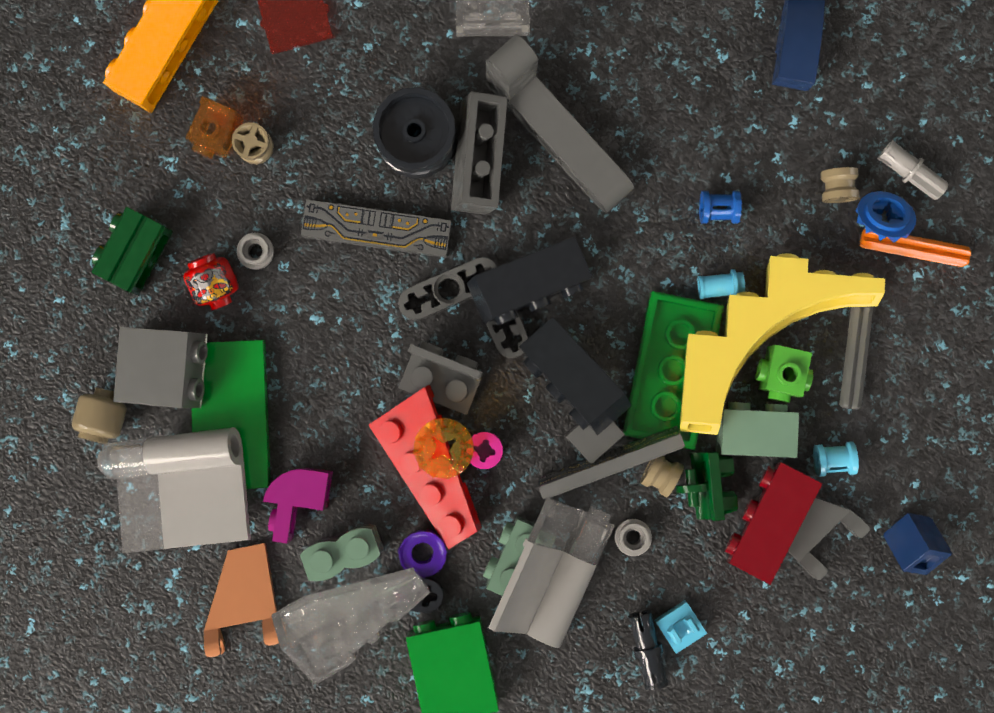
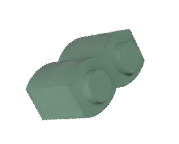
[300,524,384,581]

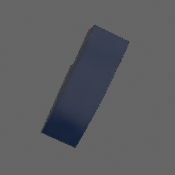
[772,0,825,91]

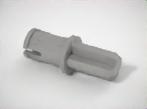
[877,140,948,200]

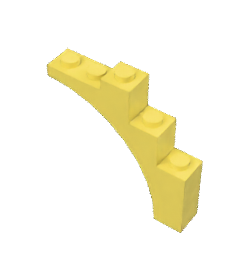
[680,253,885,435]

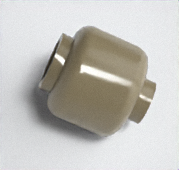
[72,388,127,444]

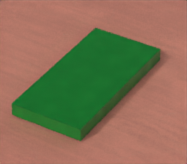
[622,291,724,450]
[192,340,271,489]

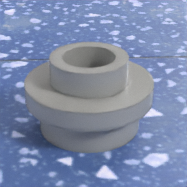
[237,233,274,270]
[614,519,652,556]

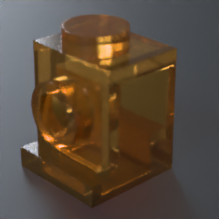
[186,96,243,159]

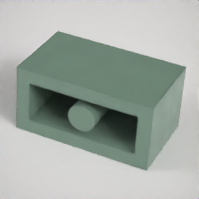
[716,402,799,458]

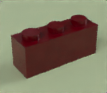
[724,462,823,585]

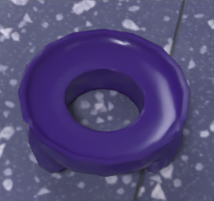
[398,529,447,578]

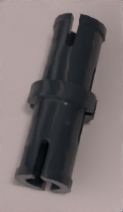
[628,610,669,690]

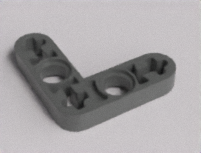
[398,257,528,359]

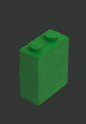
[406,612,499,713]

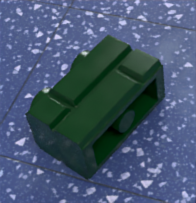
[91,206,173,295]

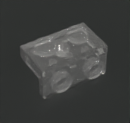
[456,0,530,37]

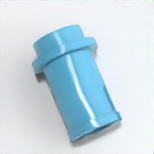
[697,269,745,300]

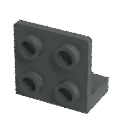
[398,341,483,415]

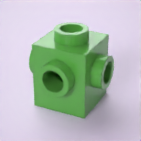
[755,345,813,403]

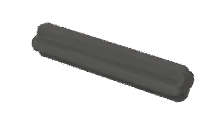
[839,306,874,410]

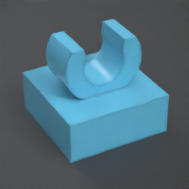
[654,600,707,654]

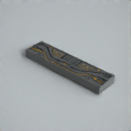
[301,199,452,258]
[538,426,685,500]

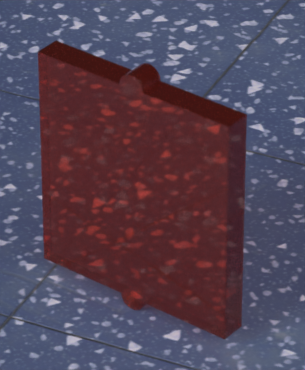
[257,0,333,54]

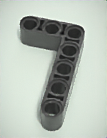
[486,34,634,213]

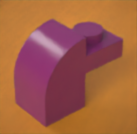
[263,468,333,544]

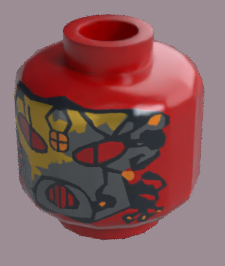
[183,253,239,310]

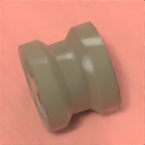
[232,122,274,165]
[820,167,860,203]
[640,455,684,498]

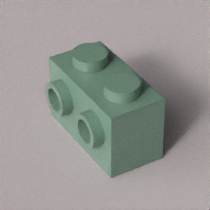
[483,516,552,596]

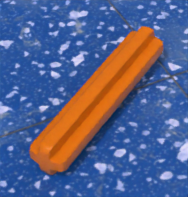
[860,229,971,267]

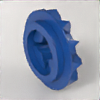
[855,191,916,243]

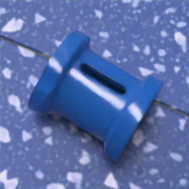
[699,191,742,224]

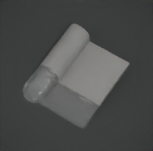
[97,427,251,553]
[488,498,615,648]

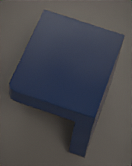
[884,513,953,575]

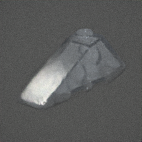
[271,568,430,685]

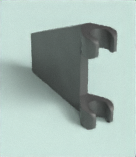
[745,492,870,580]

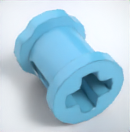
[813,441,859,477]

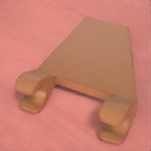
[204,543,283,657]

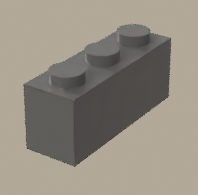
[451,91,508,215]

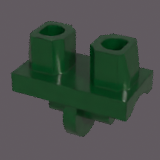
[676,452,738,521]

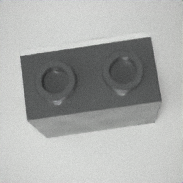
[113,327,208,408]

